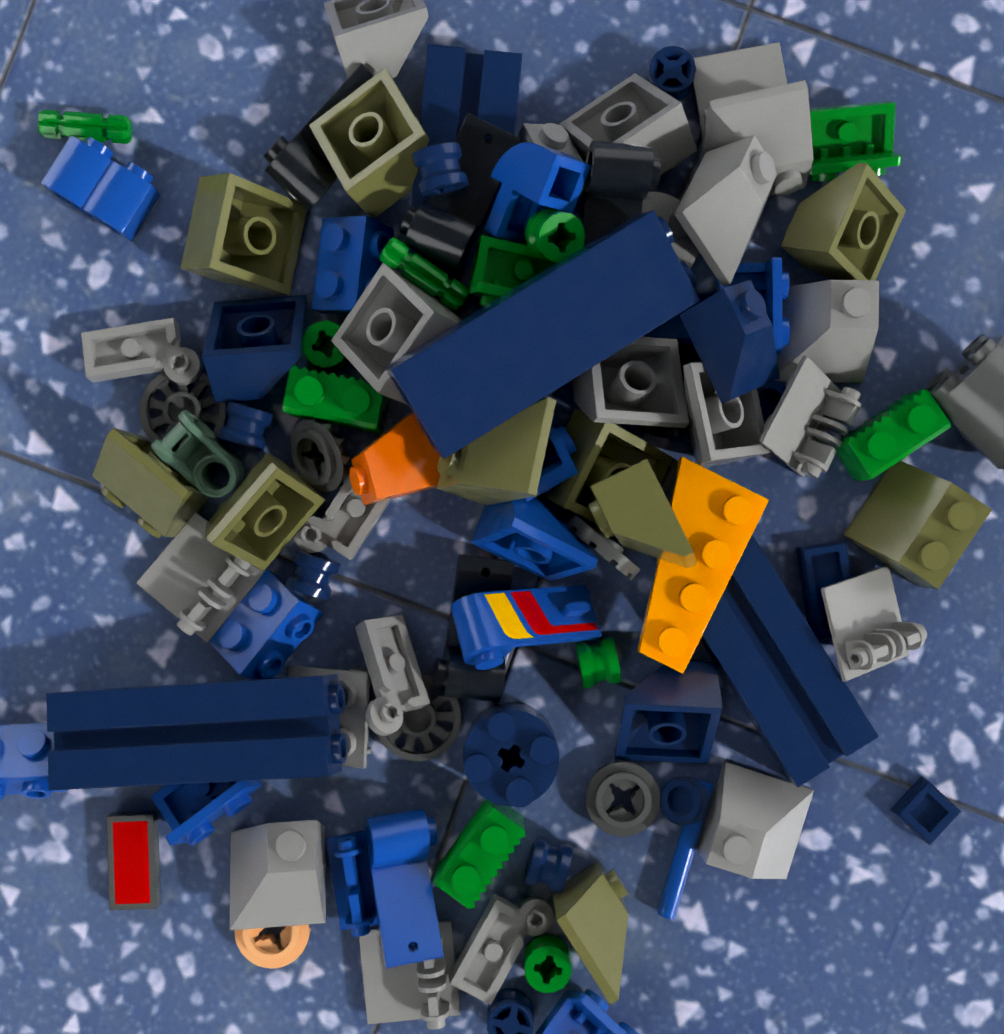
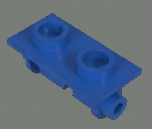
[326,831,378,937]

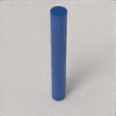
[657,778,714,920]

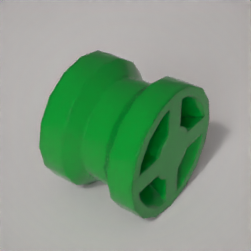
[525,208,585,263]
[302,321,350,373]
[575,637,621,689]
[524,933,572,993]

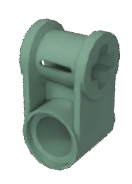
[151,410,245,498]

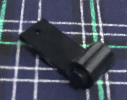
[263,63,374,211]
[400,113,521,271]
[582,141,661,247]
[433,554,514,702]

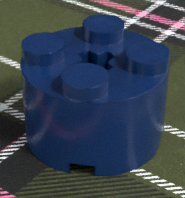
[463,702,559,807]

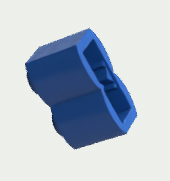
[41,136,160,241]

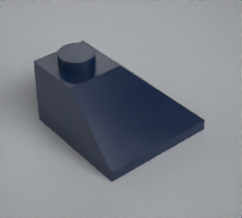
[680,280,780,404]
[202,295,308,402]
[615,660,723,764]

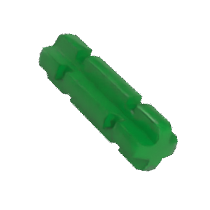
[37,110,133,144]
[379,238,469,311]

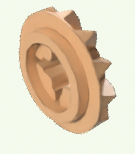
[234,925,311,969]

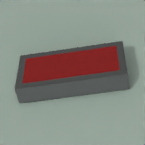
[107,811,161,910]

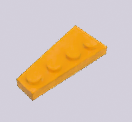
[637,457,769,674]

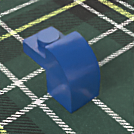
[484,142,591,244]

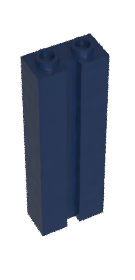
[408,44,522,320]
[384,210,700,459]
[647,535,879,787]
[46,674,348,791]

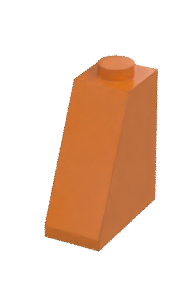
[349,411,440,506]

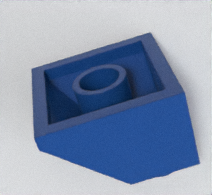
[471,497,598,582]

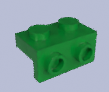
[809,101,902,181]
[468,235,556,307]

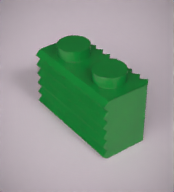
[283,365,389,434]
[834,389,951,482]
[433,799,526,909]

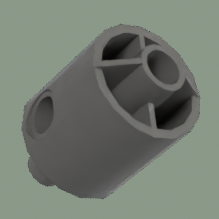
[926,334,1004,469]

